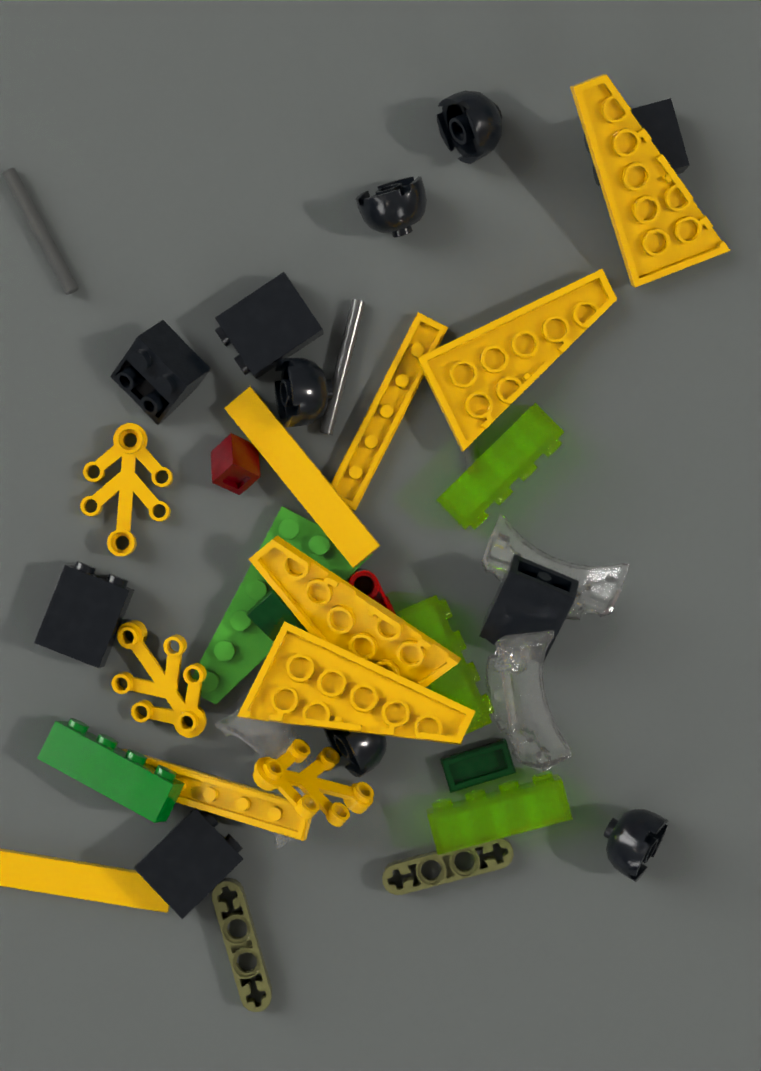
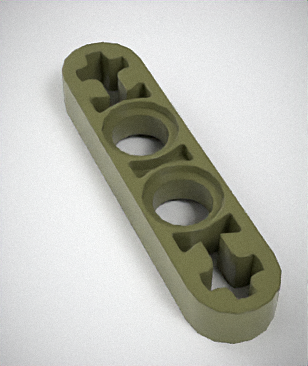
[382,835,514,895]
[212,878,273,1012]

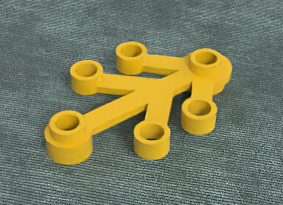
[80,423,173,556]
[111,620,207,738]
[253,739,374,827]

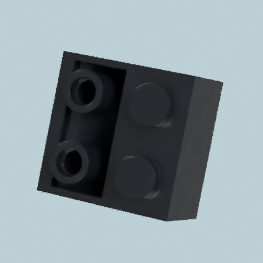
[110,320,211,425]

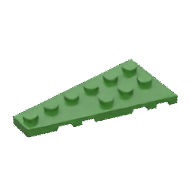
[186,506,373,704]

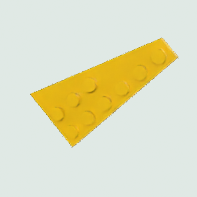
[570,74,730,288]
[417,269,617,452]
[249,535,462,687]
[237,621,476,745]

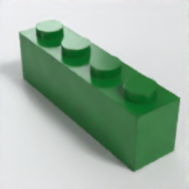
[37,718,185,823]

